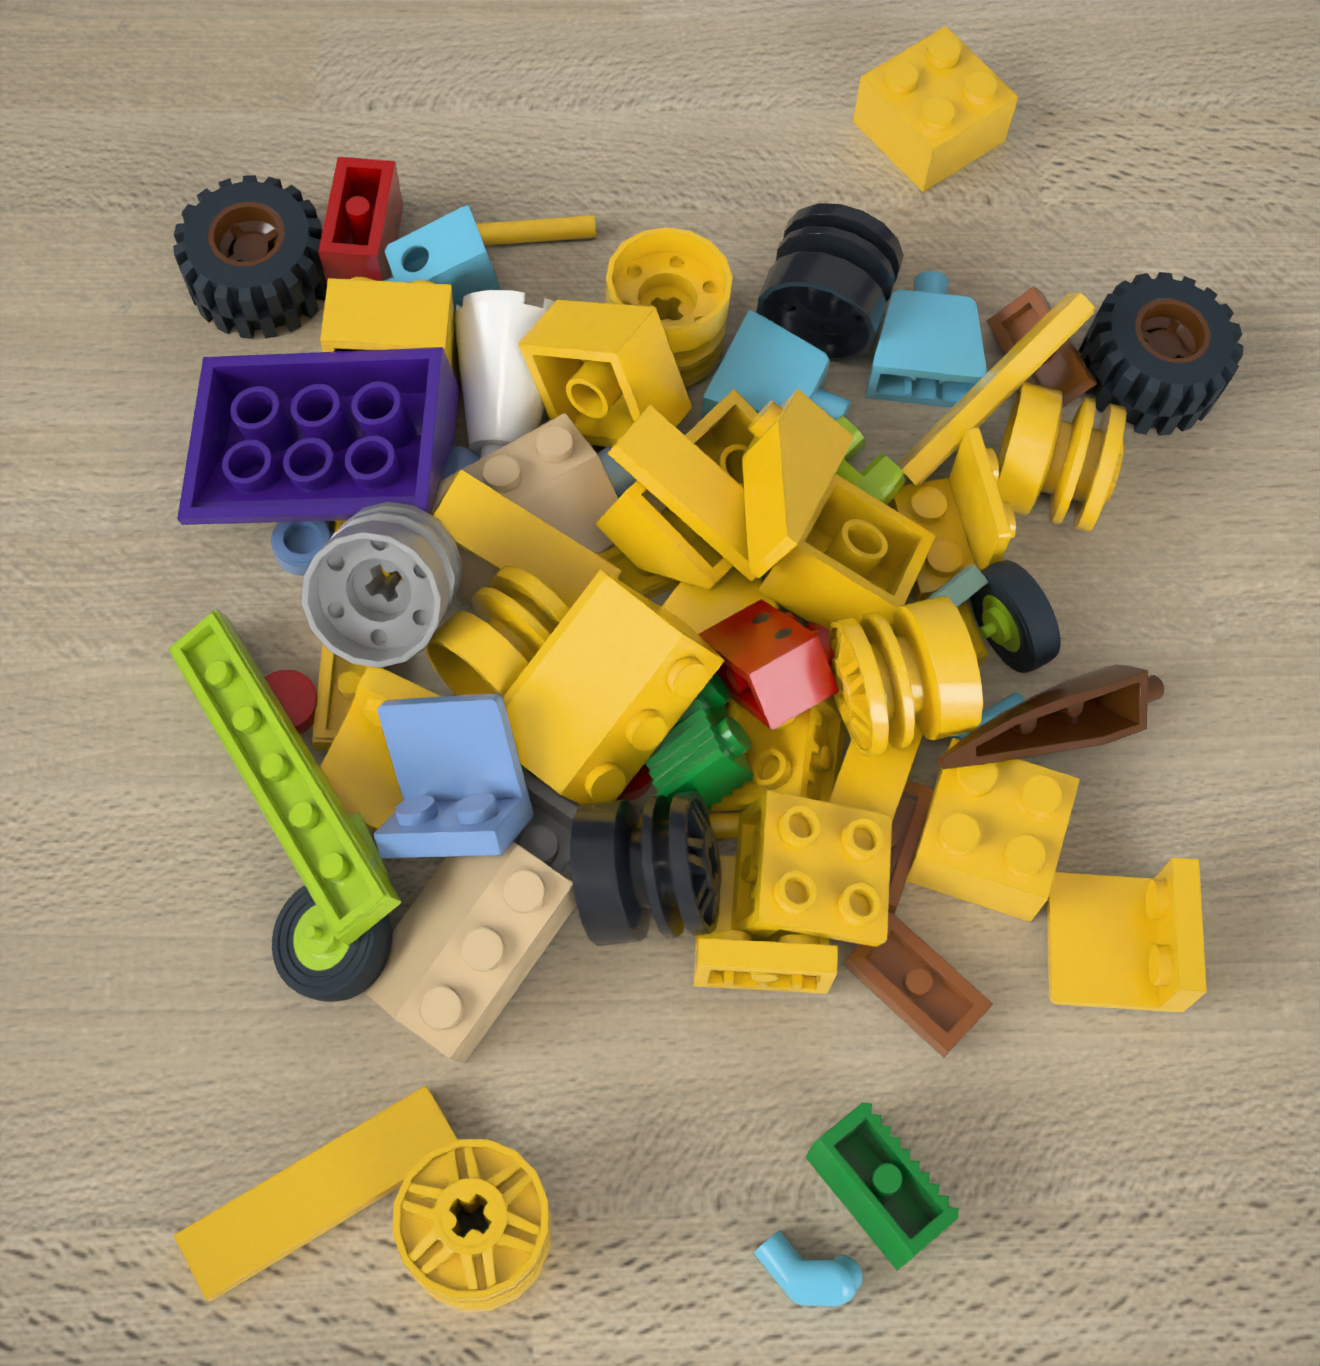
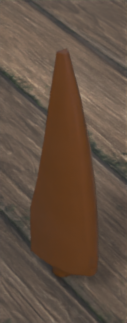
[937,664,1164,769]

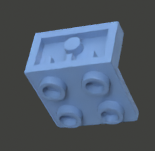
[373,693,534,858]

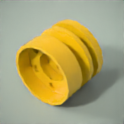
[605,227,733,387]
[997,382,1127,532]
[424,565,570,697]
[828,596,983,757]
[393,1139,551,1311]

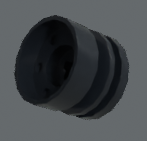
[756,203,904,362]
[570,790,721,946]

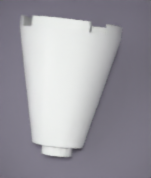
[454,290,555,459]

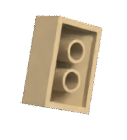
[430,413,618,616]
[364,842,577,1063]

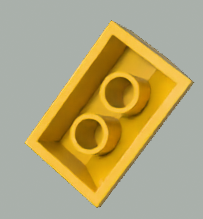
[595,389,758,589]
[503,569,725,805]

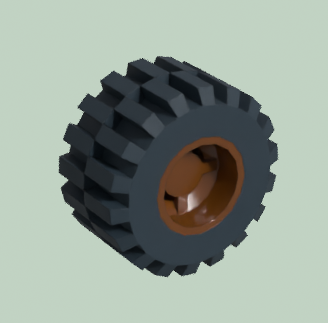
[173,175,327,339]
[1078,272,1244,436]

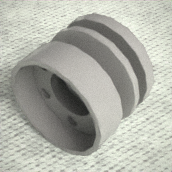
[302,502,463,668]

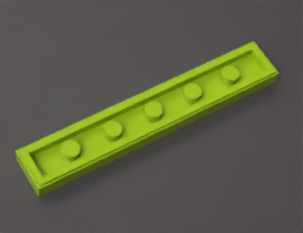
[168,609,402,945]

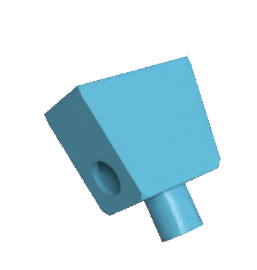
[384,205,501,313]
[865,271,987,408]
[701,310,851,420]

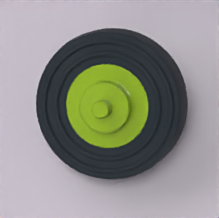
[970,560,1061,673]
[272,885,392,1002]

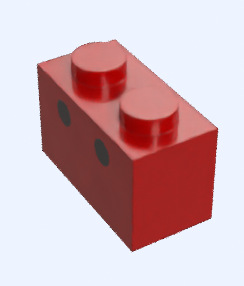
[318,157,403,284]
[698,599,839,730]

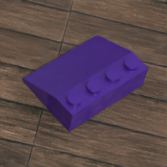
[177,347,459,525]

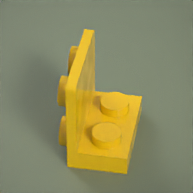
[889,428,1016,602]
[320,666,442,832]
[707,696,846,812]
[731,790,892,947]
[693,855,838,994]
[1047,857,1207,1013]

